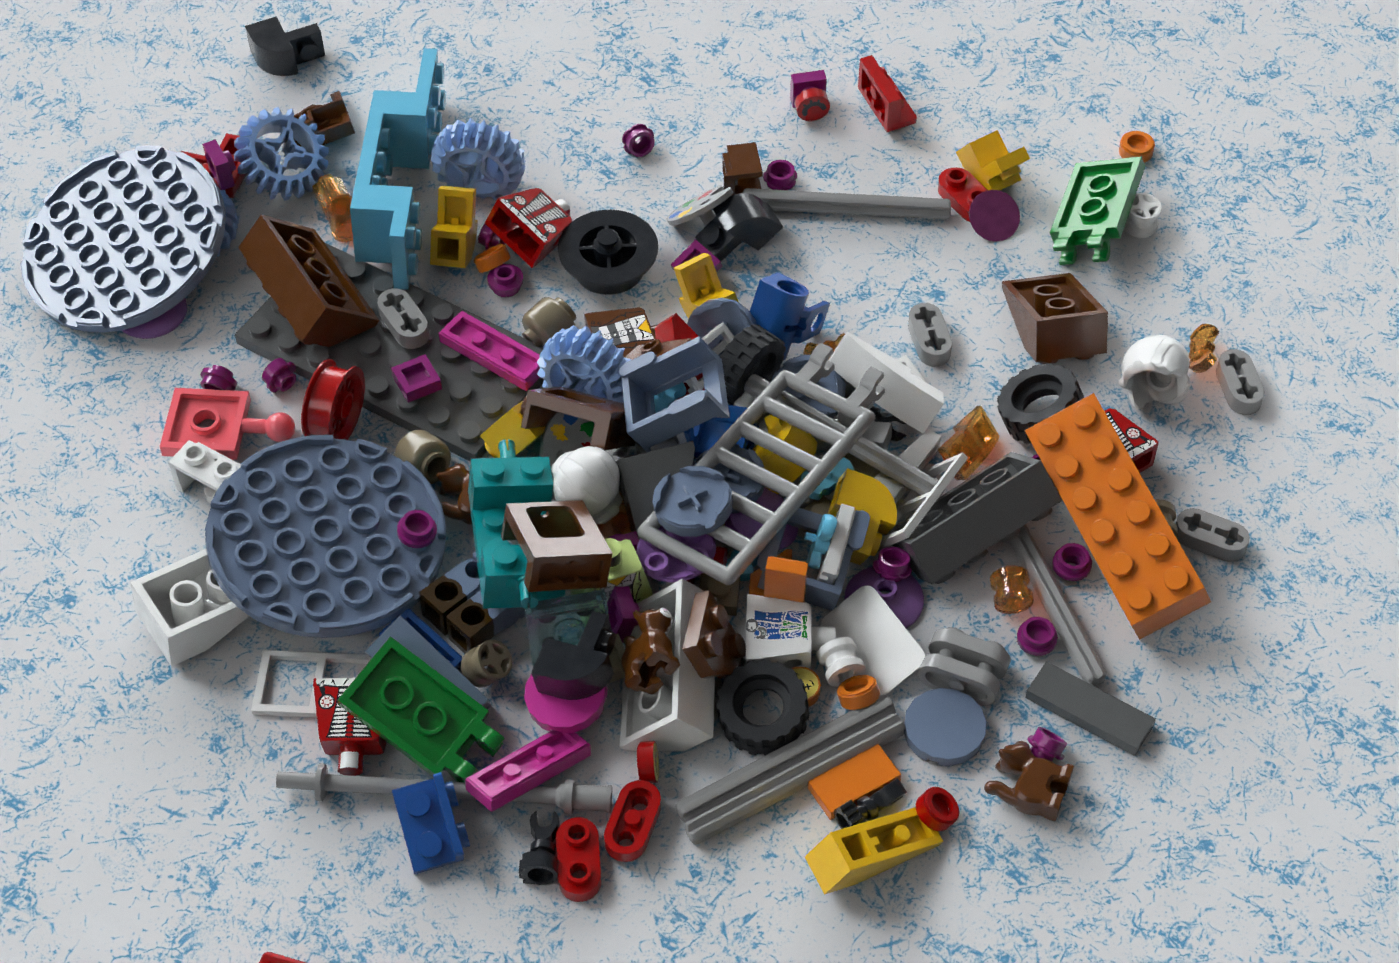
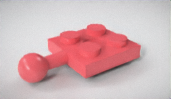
[159,388,295,460]

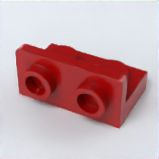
[858,55,917,132]

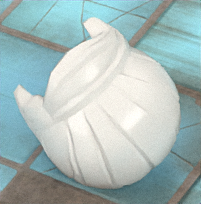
[1119,335,1190,410]
[551,446,623,524]

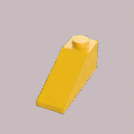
[805,807,944,895]

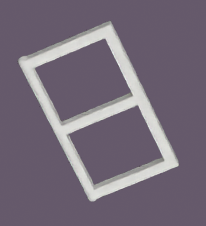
[878,452,968,550]
[251,650,371,718]

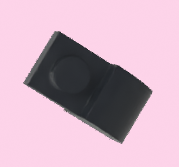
[245,16,325,76]
[695,193,783,262]
[531,611,616,700]

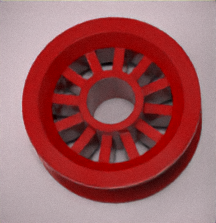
[301,359,365,440]

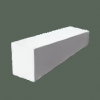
[875,429,941,506]

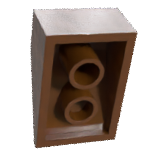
[1002,273,1108,364]

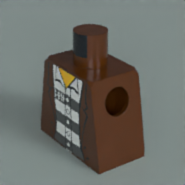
[584,307,658,357]

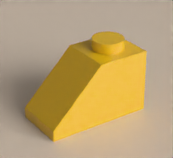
[480,401,545,458]

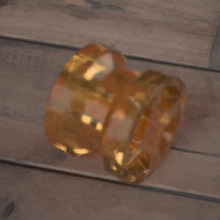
[989,565,1034,614]

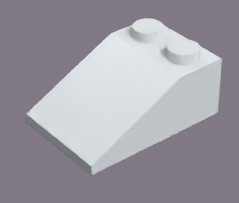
[131,549,249,667]

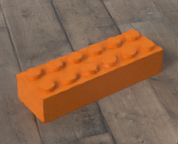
[1024,393,1211,640]

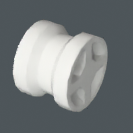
[1124,193,1162,238]
[816,637,866,687]

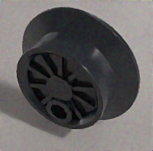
[558,209,658,295]

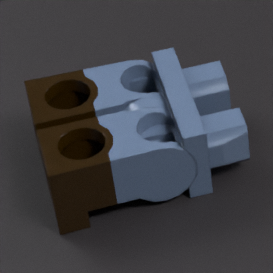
[419,551,530,654]

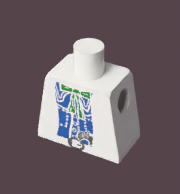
[746,594,836,669]

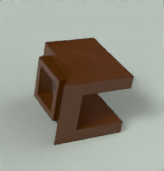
[722,142,763,196]

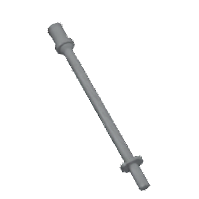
[276,763,613,814]

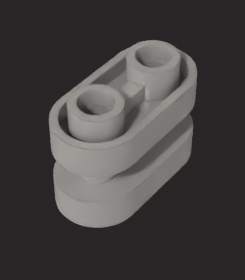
[918,627,1011,706]

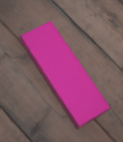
[438,311,540,391]
[465,730,591,812]

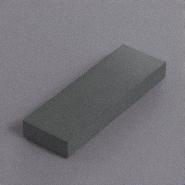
[1025,661,1156,756]

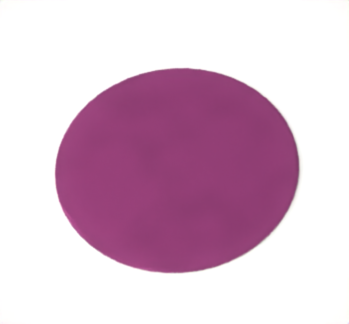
[969,190,1020,242]

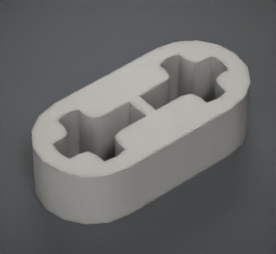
[377,288,429,349]
[908,303,952,367]
[1216,349,1265,415]
[1176,508,1250,562]

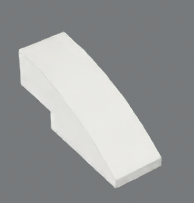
[828,332,944,433]

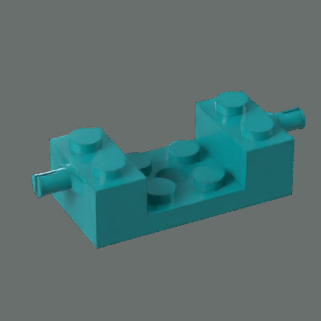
[468,439,566,609]

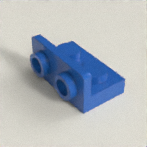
[392,772,470,875]

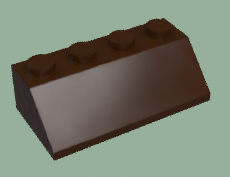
[238,214,380,347]

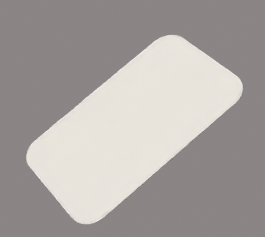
[820,586,925,695]

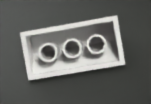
[620,579,717,752]

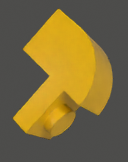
[956,130,1030,191]
[430,186,478,268]
[674,253,738,319]
[752,414,817,494]
[828,468,897,565]

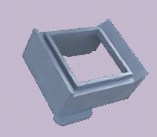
[619,336,730,452]
[757,497,870,611]

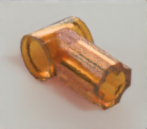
[313,173,353,242]

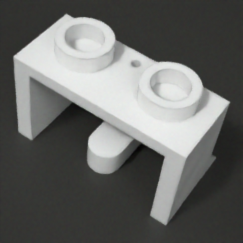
[168,440,240,504]

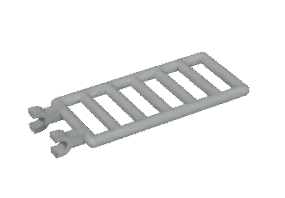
[637,342,885,585]

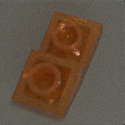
[937,406,1000,481]

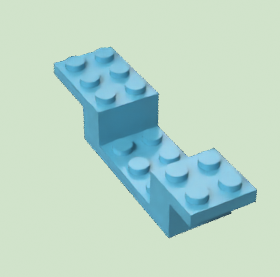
[350,48,446,290]

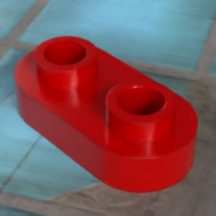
[938,167,987,222]
[604,780,661,862]
[556,817,602,902]

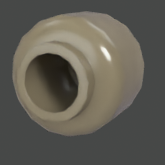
[522,297,577,347]
[394,430,451,484]

